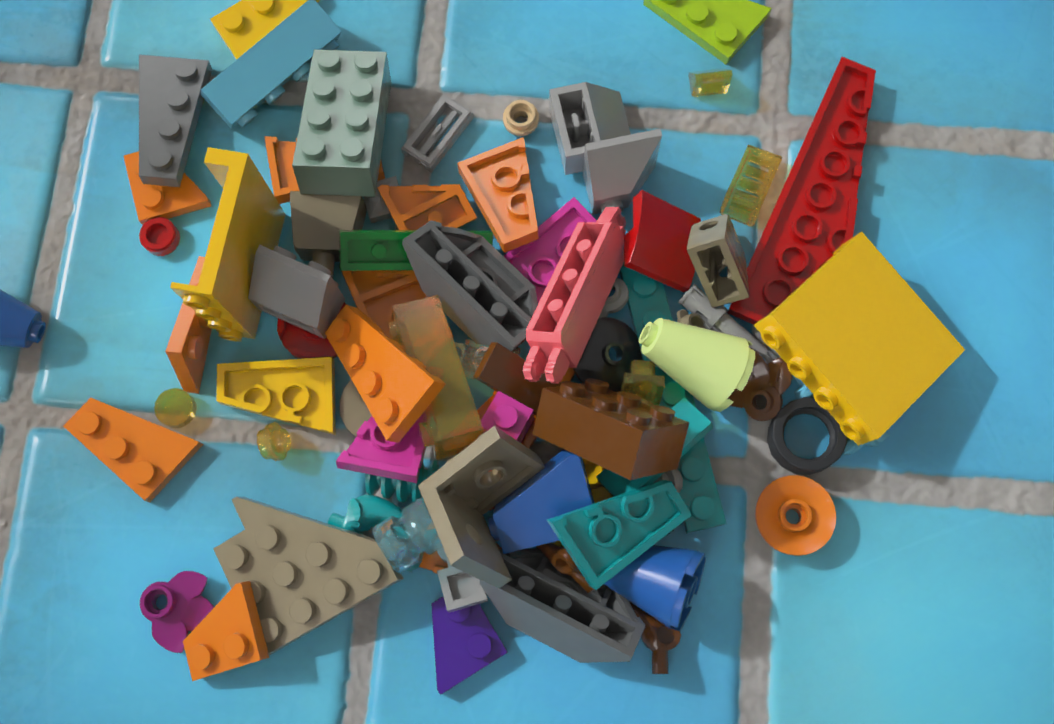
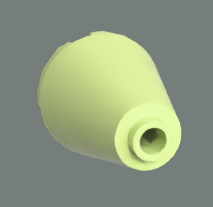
[639,318,755,412]

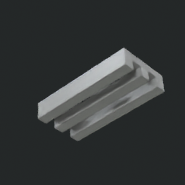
[401,94,474,173]

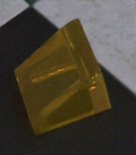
[688,69,733,97]

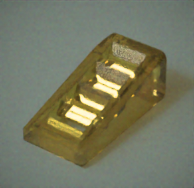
[720,144,783,226]

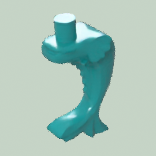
[328,494,439,572]

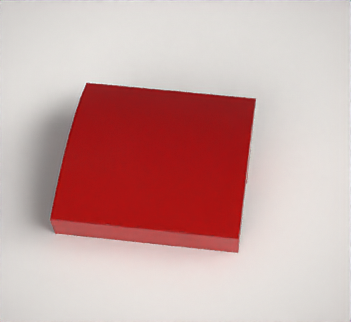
[624,190,701,293]

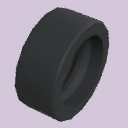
[767,397,847,475]

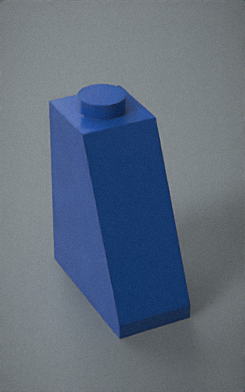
[488,449,595,554]

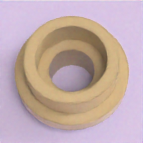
[503,100,539,136]

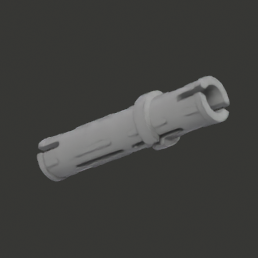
[679,284,778,363]

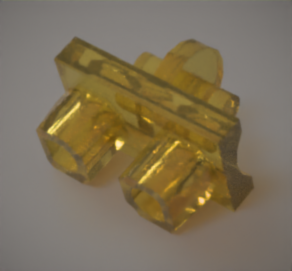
[620,360,665,406]

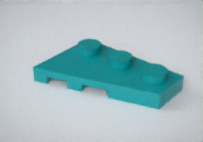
[547,480,692,590]

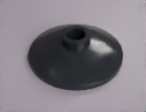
[573,317,642,392]

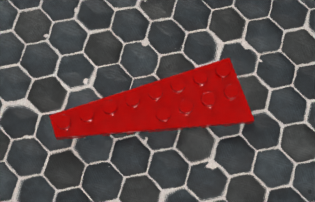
[727,57,876,325]

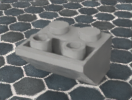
[549,82,631,175]
[248,245,345,339]

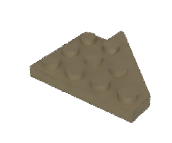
[213,497,403,655]

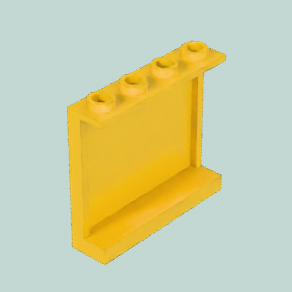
[170,147,286,342]
[754,231,965,446]

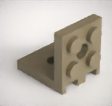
[418,425,545,589]

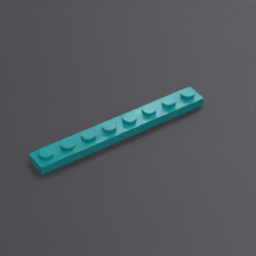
[619,262,727,534]

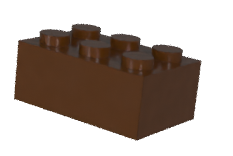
[533,378,689,480]

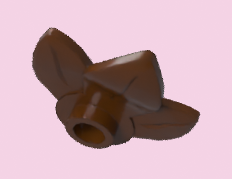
[728,347,792,421]

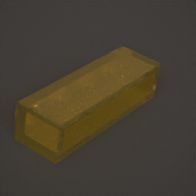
[388,295,483,460]

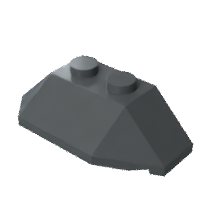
[402,220,538,351]
[480,548,645,663]

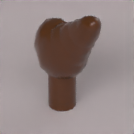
[536,542,593,593]
[629,601,681,674]

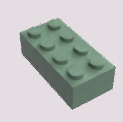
[292,49,391,197]

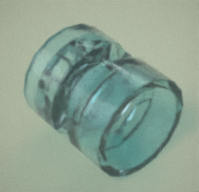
[372,497,443,574]

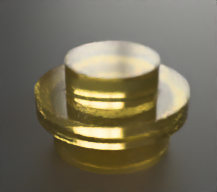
[257,422,291,461]

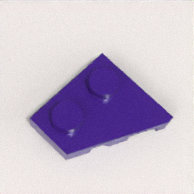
[431,596,508,695]

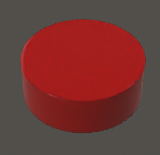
[139,217,180,256]

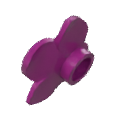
[140,571,214,653]

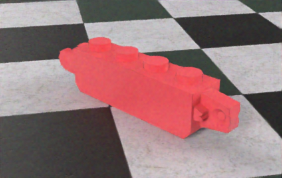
[522,207,626,384]

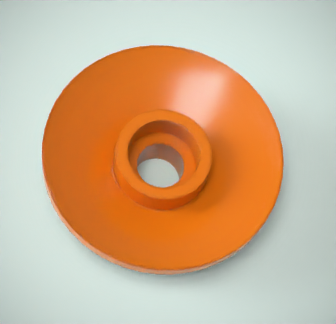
[755,475,836,556]

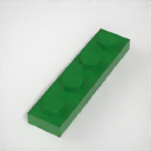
[339,230,493,271]

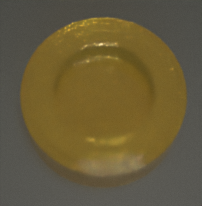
[154,388,197,428]

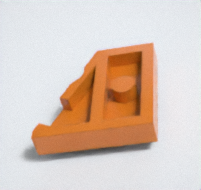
[123,151,212,225]
[377,184,477,230]
[183,581,270,681]

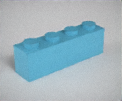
[201,0,342,129]

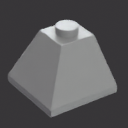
[583,129,662,215]

